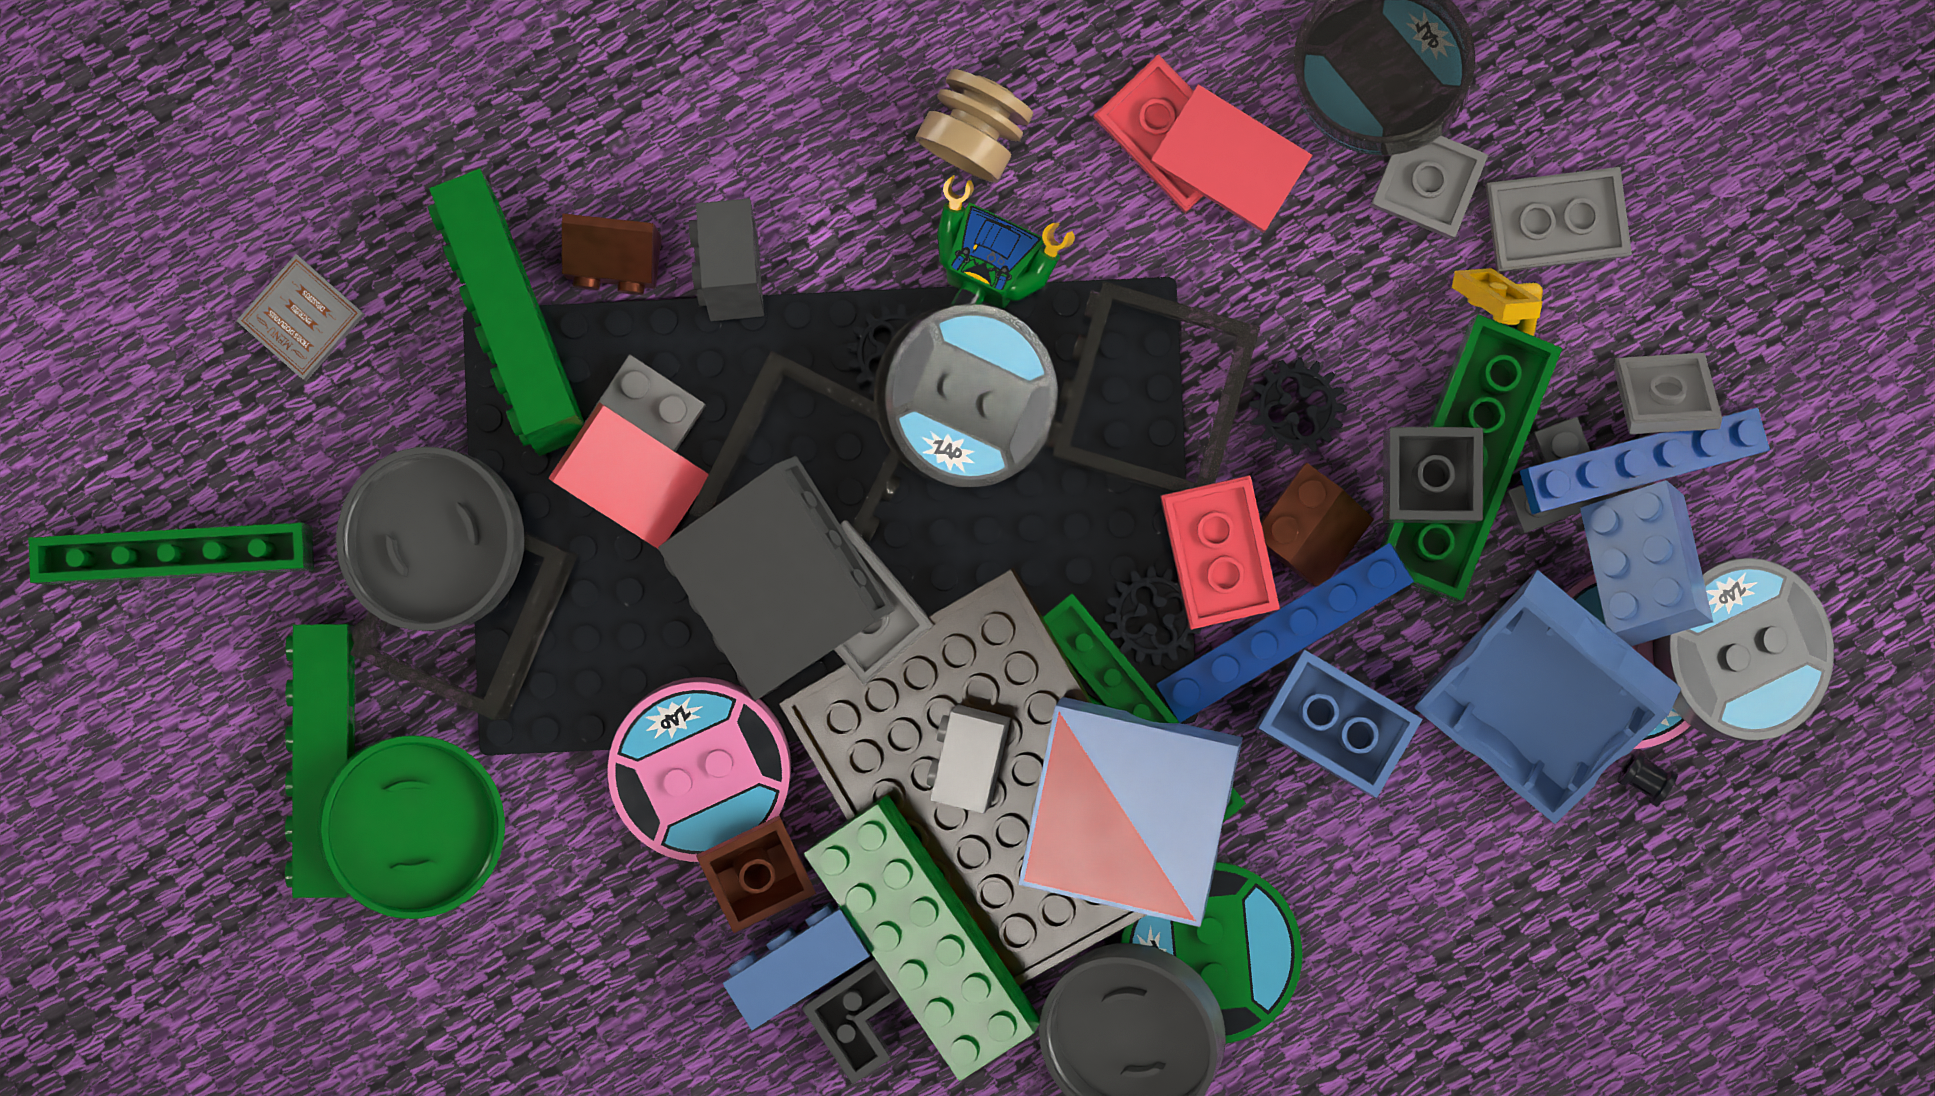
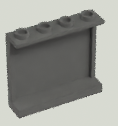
[658,456,895,701]

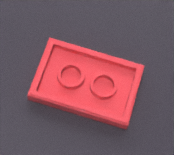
[1093,54,1204,214]
[1150,84,1313,233]
[549,402,711,549]
[1160,475,1280,630]

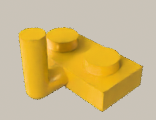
[1452,268,1543,336]

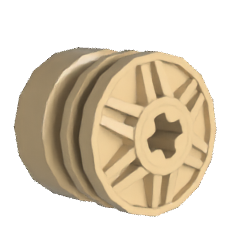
[915,69,1033,183]

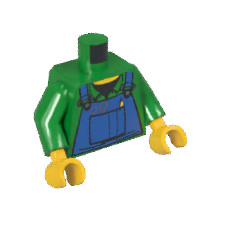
[937,175,1075,313]

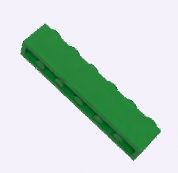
[28,523,314,585]
[285,624,355,898]

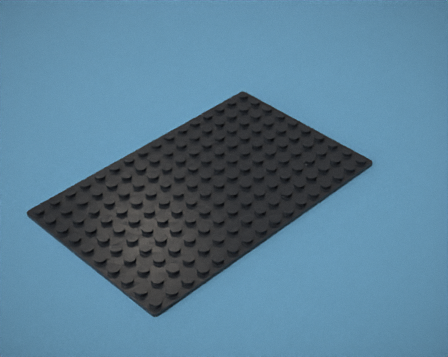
[463,277,1198,755]

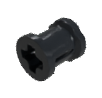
[1617,749,1678,807]

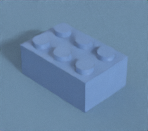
[1580,480,1713,646]
[1254,649,1423,798]
[722,902,871,1030]

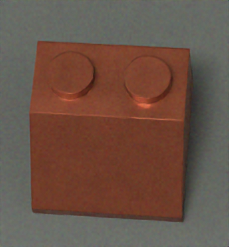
[561,213,662,295]
[1261,462,1374,587]
[696,816,816,933]

